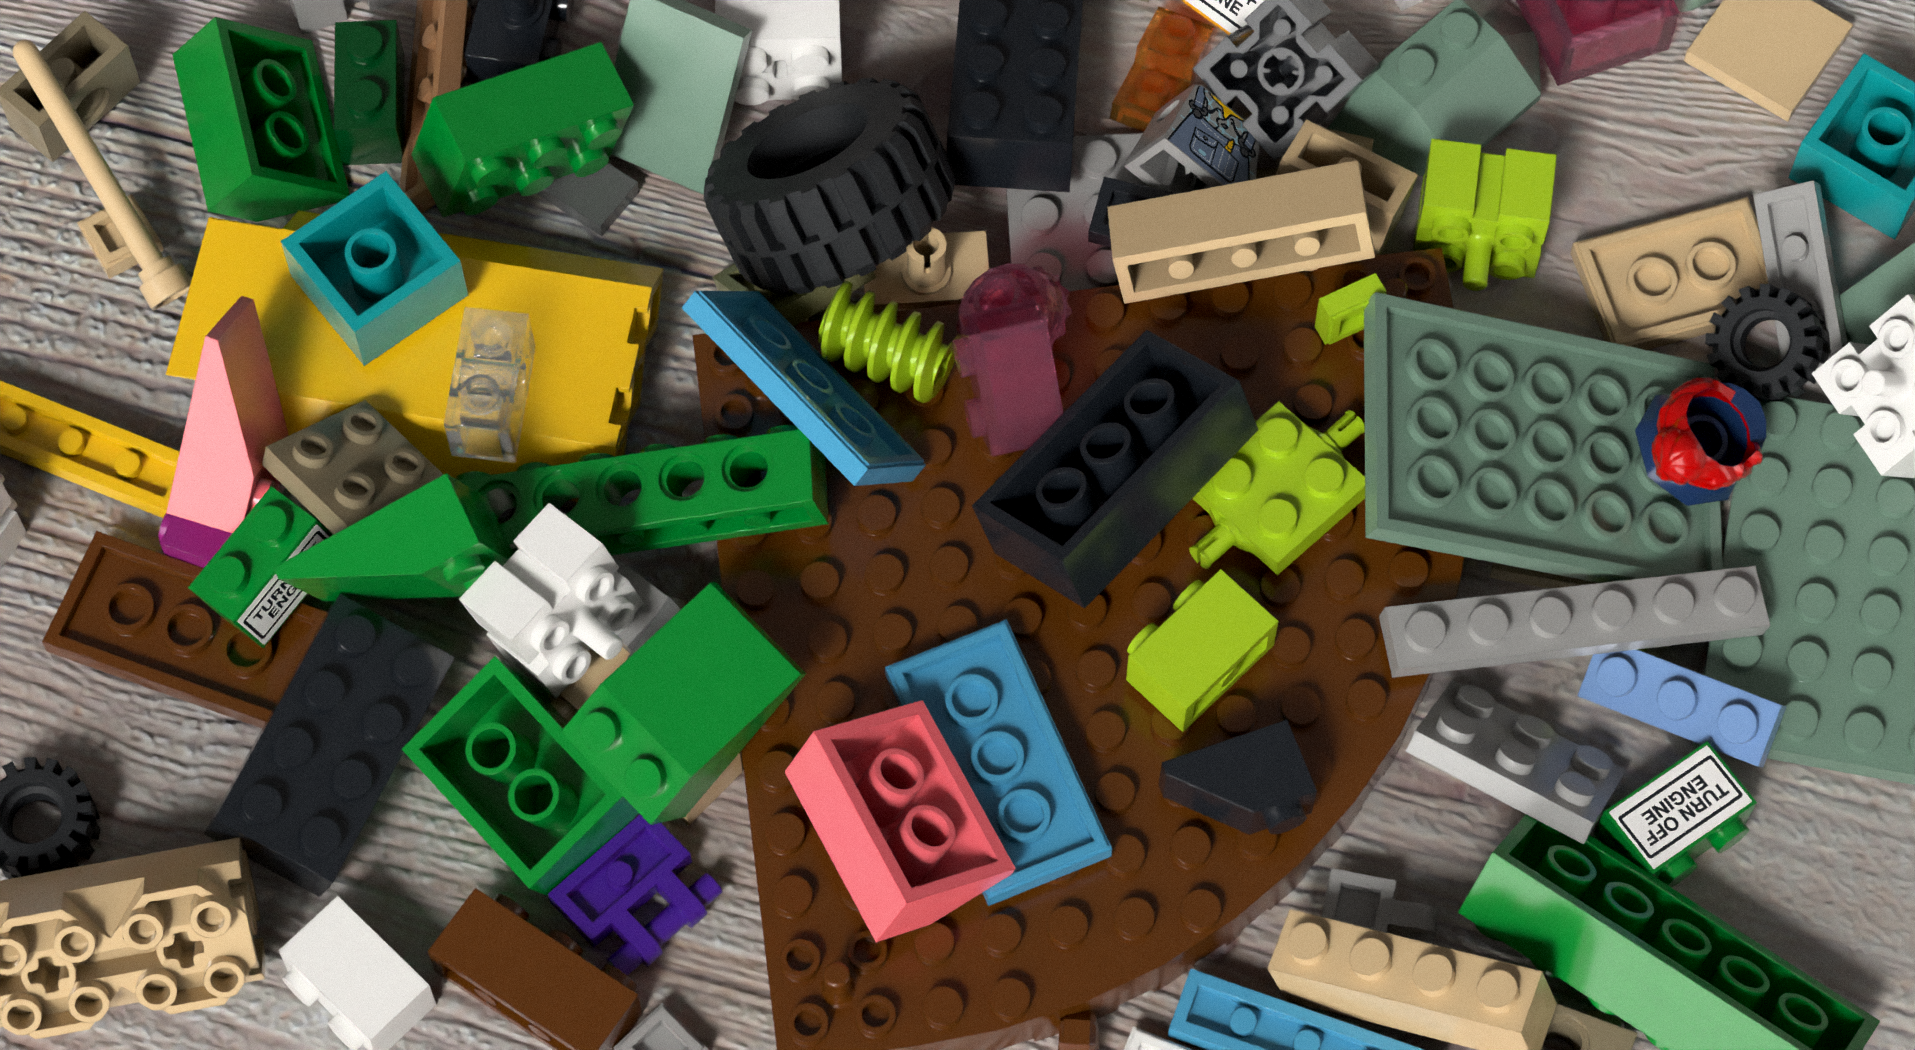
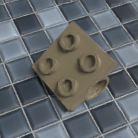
[262,400,444,534]

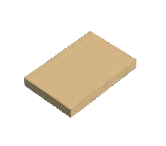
[1570,197,1768,350]

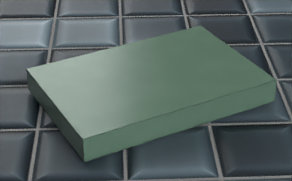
[611,0,753,195]

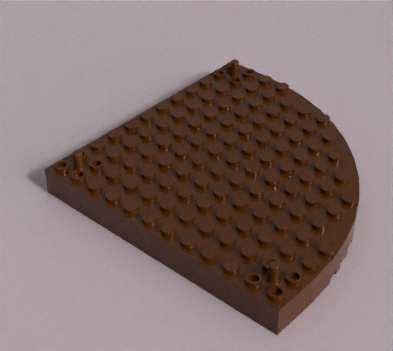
[692,248,1464,1050]

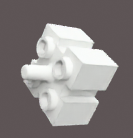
[1812,294,1915,478]
[459,503,644,699]

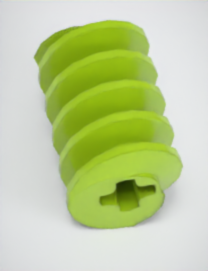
[818,280,962,403]

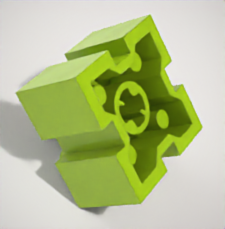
[1413,138,1557,291]

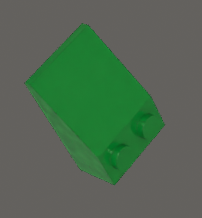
[273,473,513,601]
[561,582,807,825]

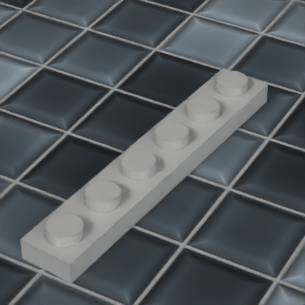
[1379,566,1771,678]

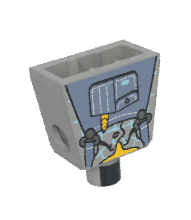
[1124,84,1259,194]

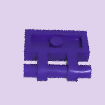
[548,814,723,976]

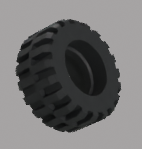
[703,78,956,294]

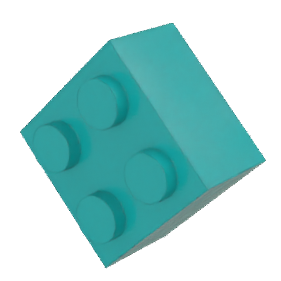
[1788,53,1915,240]
[281,171,468,366]

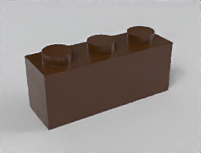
[428,888,643,1050]

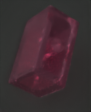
[952,299,1063,457]

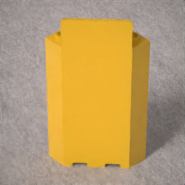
[166,211,664,502]

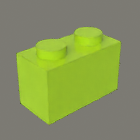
[1126,569,1279,732]

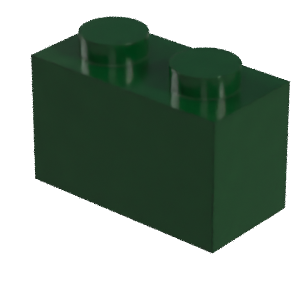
[334,20,405,166]

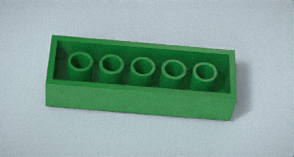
[1458,815,1880,1050]

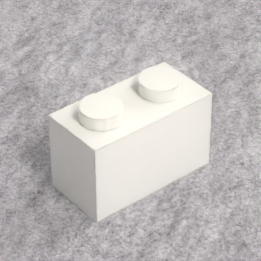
[278,896,436,1050]

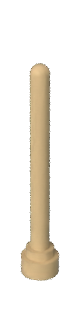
[13,39,192,310]

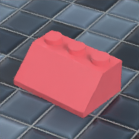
[785,700,1016,942]

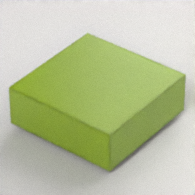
[1315,273,1386,345]

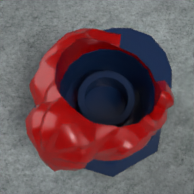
[1635,378,1766,506]

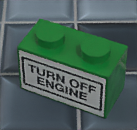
[188,486,332,648]
[1595,741,1757,887]

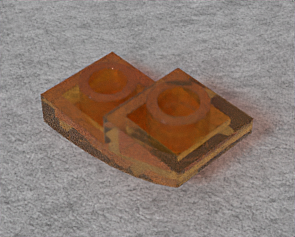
[1109,6,1215,132]

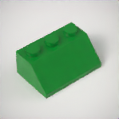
[172,17,350,222]

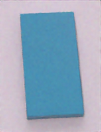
[682,291,926,486]
[885,619,1112,906]

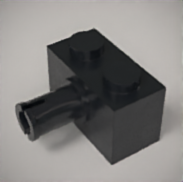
[465,0,574,85]

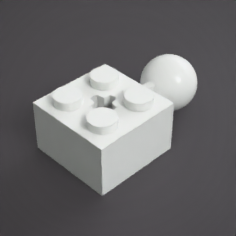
[618,0,843,105]

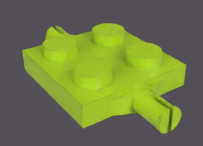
[1189,401,1365,575]

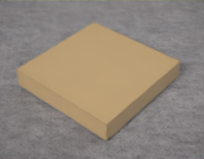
[1684,0,1853,122]

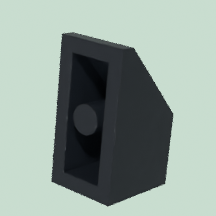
[1158,720,1317,835]

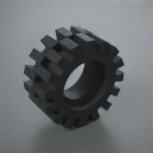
[1705,284,1830,401]
[0,757,100,879]

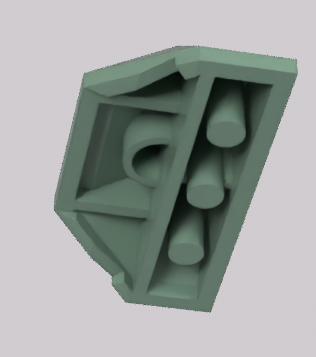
[1327,0,1541,176]

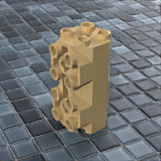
[0,837,265,1039]

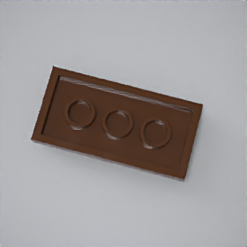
[42,531,327,728]

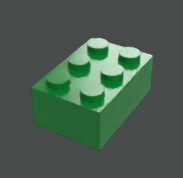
[411,42,634,218]
[402,656,639,896]

